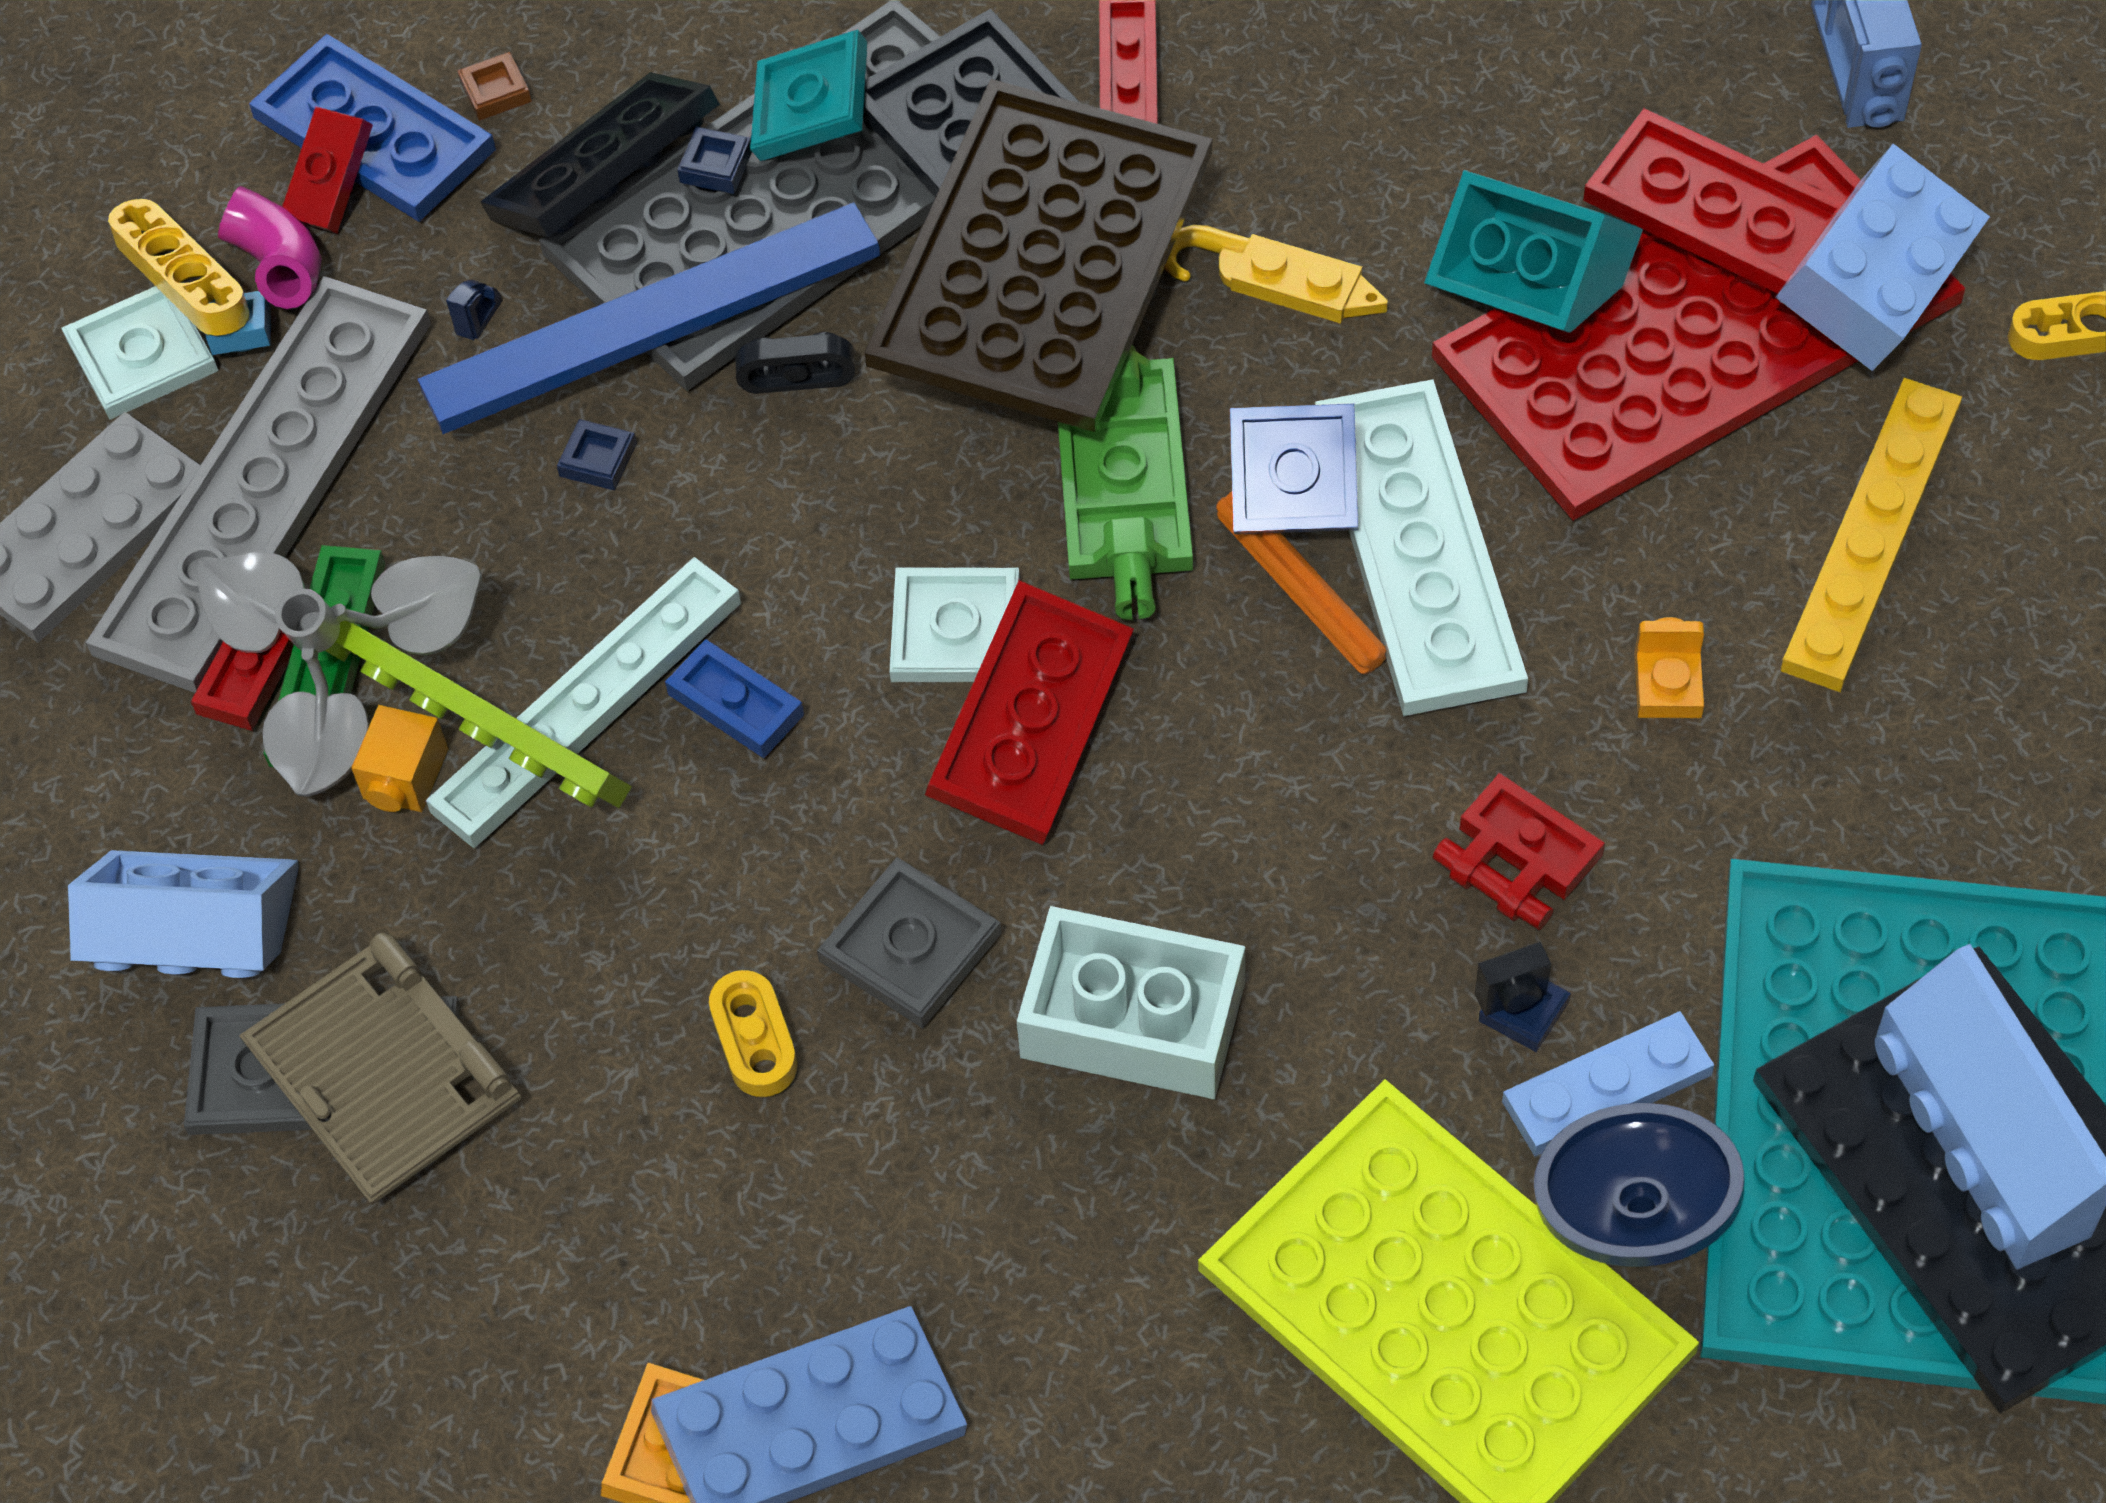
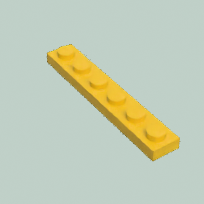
[1780,378,1962,692]

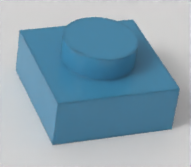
[206,291,271,355]

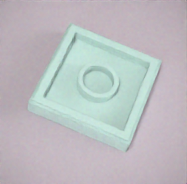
[62,286,218,420]
[890,568,1020,682]

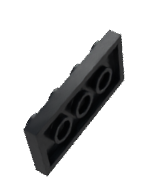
[480,72,720,238]

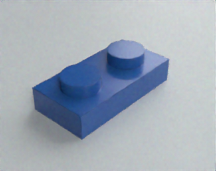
[665,639,804,758]

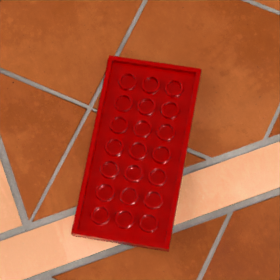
[1432,135,1966,521]

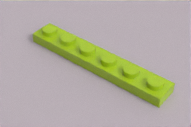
[325,621,632,808]

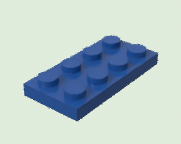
[249,34,496,222]

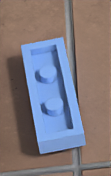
[1502,1011,1714,1157]

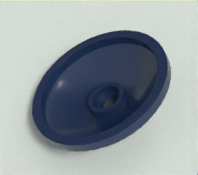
[1534,1103,1745,1267]

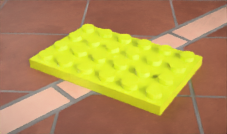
[1198,1079,1699,1503]

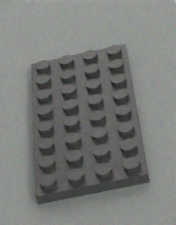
[539,0,941,391]

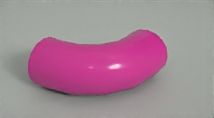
[218,186,322,309]

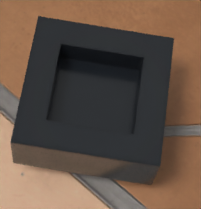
[1475,942,1551,1016]

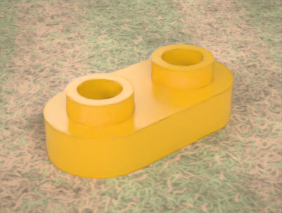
[709,970,797,1097]

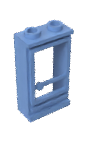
[1811,0,1922,128]

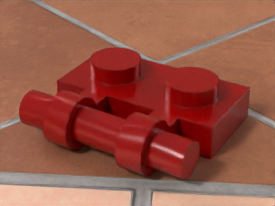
[1432,773,1605,930]

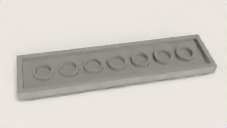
[86,276,431,693]

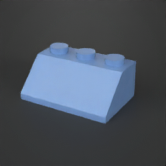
[68,850,298,978]

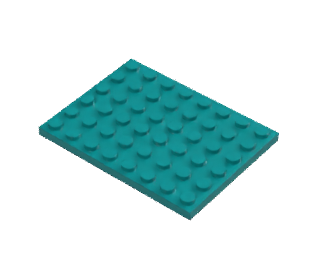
[1700,859,2106,1405]

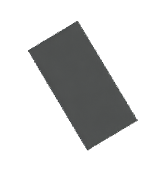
[184,996,460,1135]

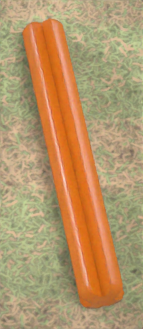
[1216,491,1386,675]

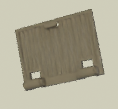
[239,933,522,1205]

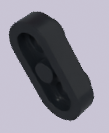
[735,332,855,394]

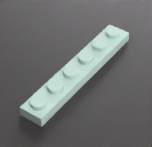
[426,557,741,849]

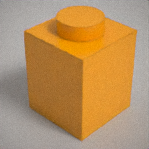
[351,705,448,812]

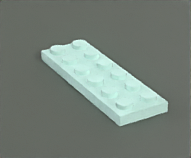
[1315,379,1528,716]

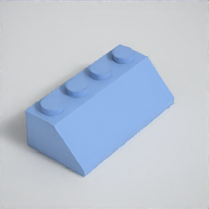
[1875,944,2106,1270]

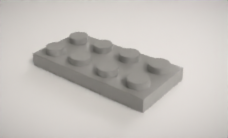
[0,412,201,643]

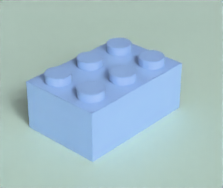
[1775,144,1990,371]

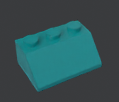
[1424,170,1643,333]

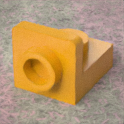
[1634,617,1704,718]

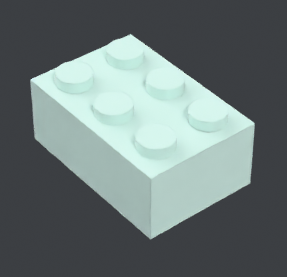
[1016,906,1245,1099]

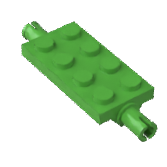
[1058,345,1193,620]

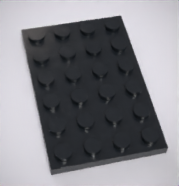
[1753,946,2106,1414]

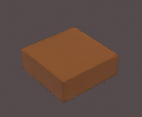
[457,52,532,121]

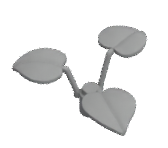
[197,552,482,797]

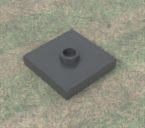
[817,857,1002,1029]

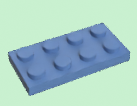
[651,1306,967,1503]

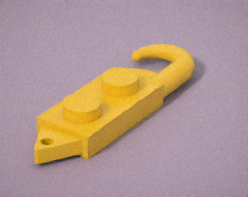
[1164,225,1388,323]

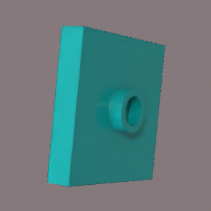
[750,29,867,161]

